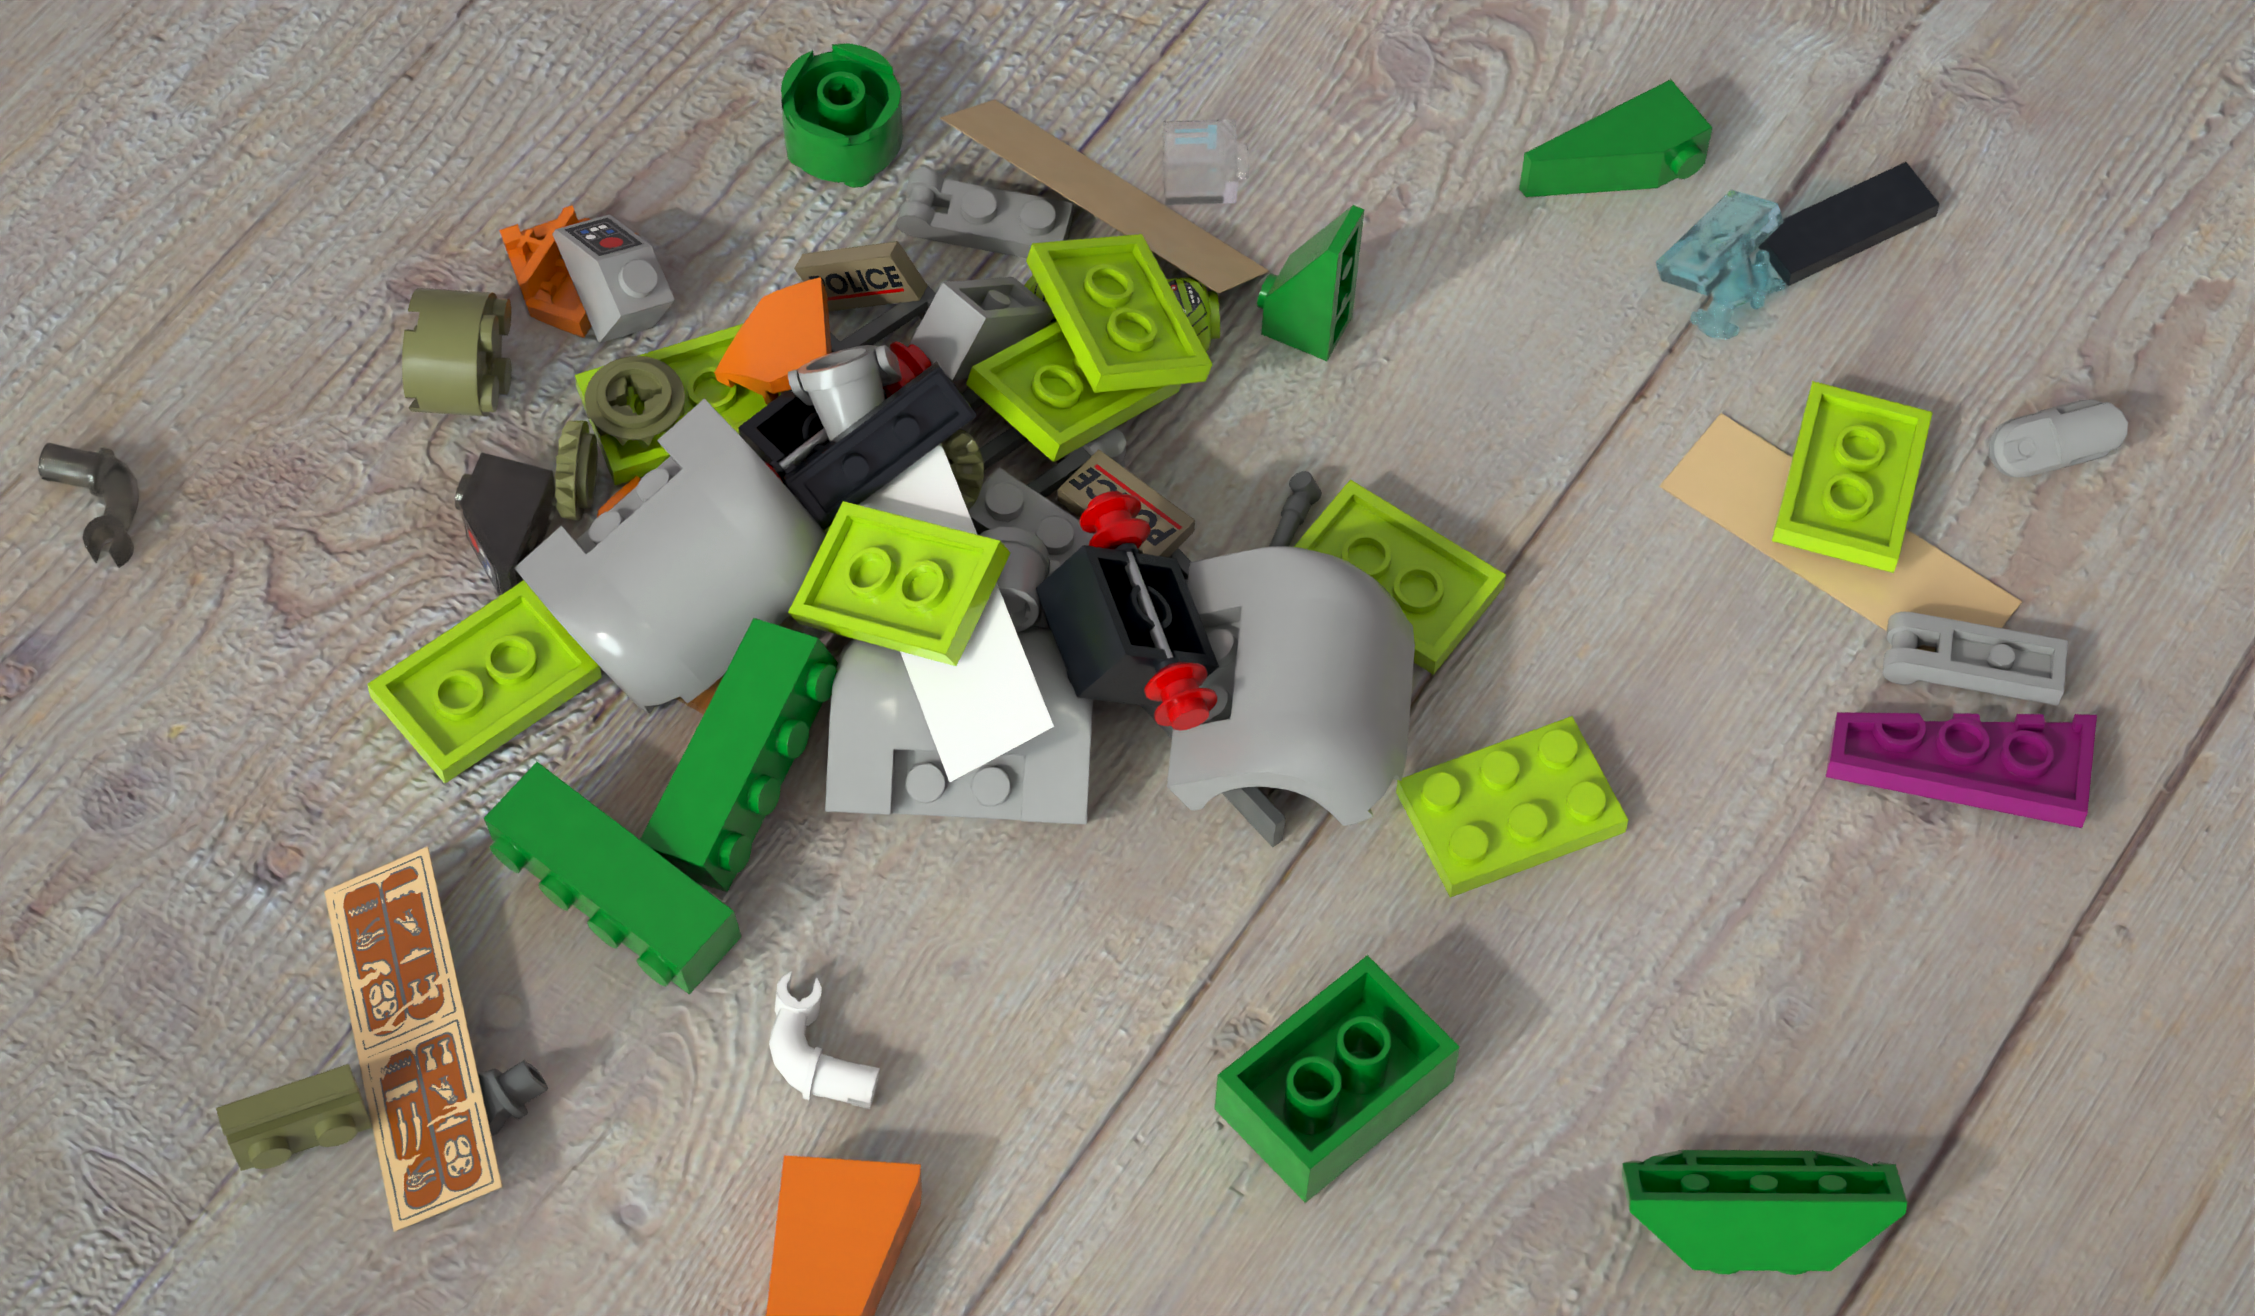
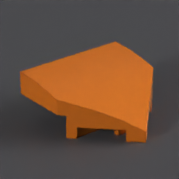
[499,205,638,338]
[714,277,832,405]

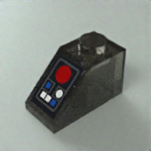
[455,452,557,596]

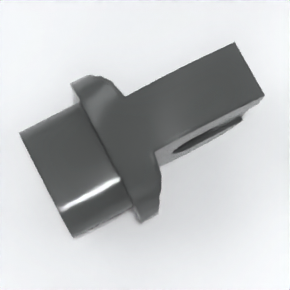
[478,1060,548,1136]

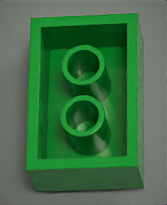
[1215,955,1460,1203]

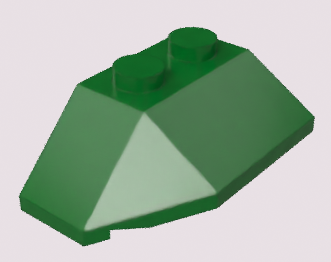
[1622,1150,1907,1275]

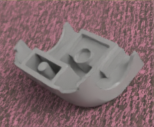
[514,398,827,713]
[1167,546,1415,826]
[825,626,1093,825]

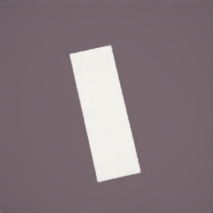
[859,443,1054,782]

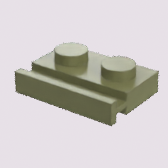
[216,1064,372,1171]

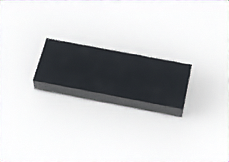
[1755,162,1940,286]
[783,361,977,530]

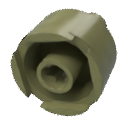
[402,288,512,417]

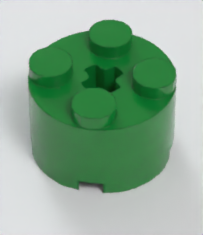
[781,43,903,188]

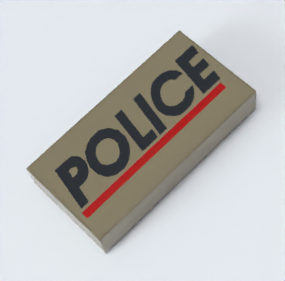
[794,241,928,312]
[1057,449,1195,558]

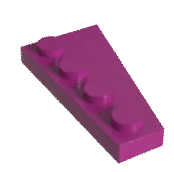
[1826,712,2097,828]

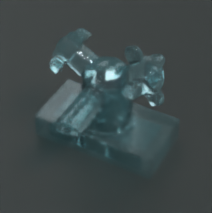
[1656,189,1786,340]

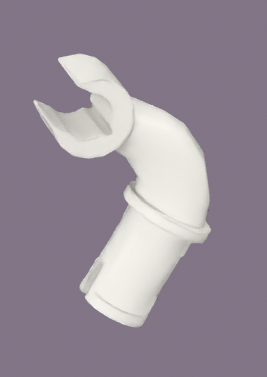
[769,971,880,1109]

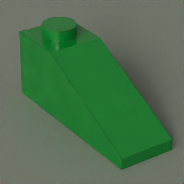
[1519,79,1713,197]
[1257,205,1365,361]

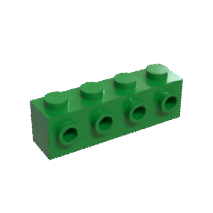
[640,618,838,892]
[484,762,742,995]

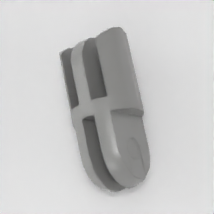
[1989,399,2128,477]

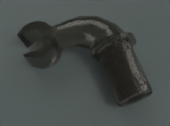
[38,442,139,568]

